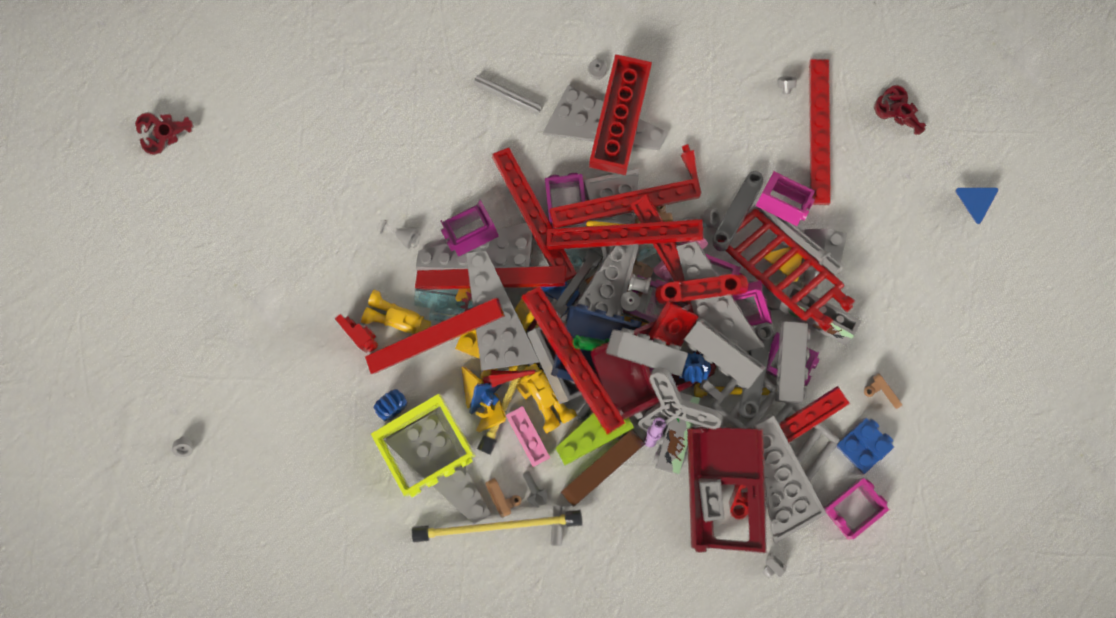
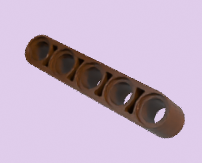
[561,429,645,507]

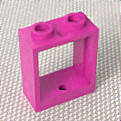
[756,171,815,226]

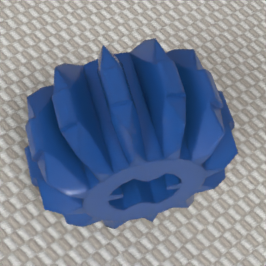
[679,352,711,384]
[373,389,408,421]

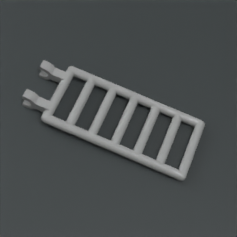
[699,377,840,482]

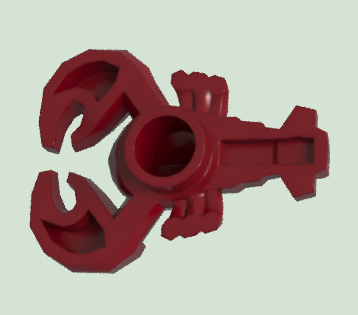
[874,85,927,135]
[135,112,194,155]

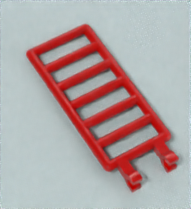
[718,209,855,332]

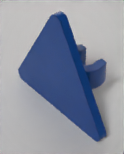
[955,188,998,224]
[469,383,502,414]

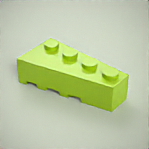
[555,413,634,466]

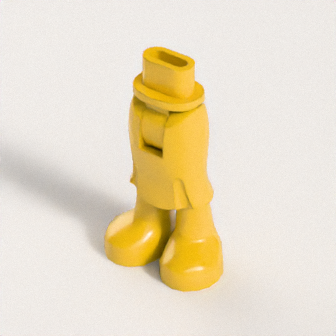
[361,289,431,334]
[524,363,577,433]

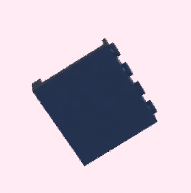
[551,303,642,382]

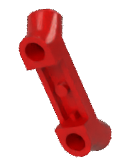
[655,274,748,305]

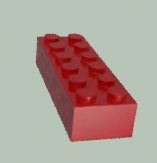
[589,54,652,176]

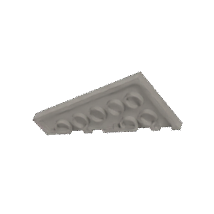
[543,85,668,150]
[584,169,639,284]
[416,222,533,270]
[676,241,764,351]
[563,244,639,324]
[466,251,540,370]
[385,412,491,524]
[754,413,827,543]

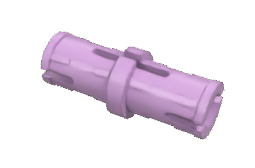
[644,418,666,447]

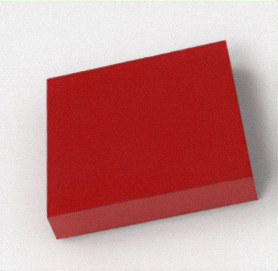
[648,301,699,347]

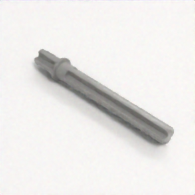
[762,209,843,275]

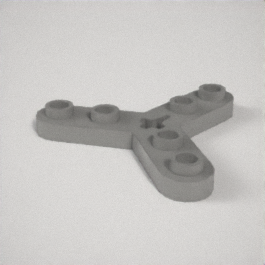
[638,367,723,432]

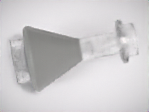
[377,219,421,249]

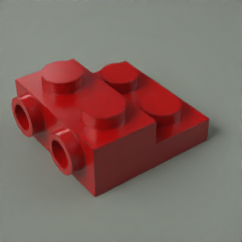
[334,314,379,353]

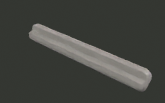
[474,75,542,115]

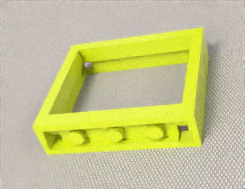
[371,394,476,498]

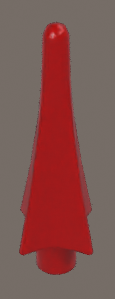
[680,144,702,194]
[483,369,536,387]

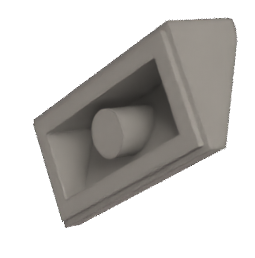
[699,479,725,521]

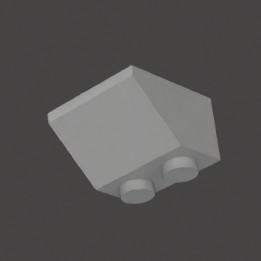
[801,229,847,274]

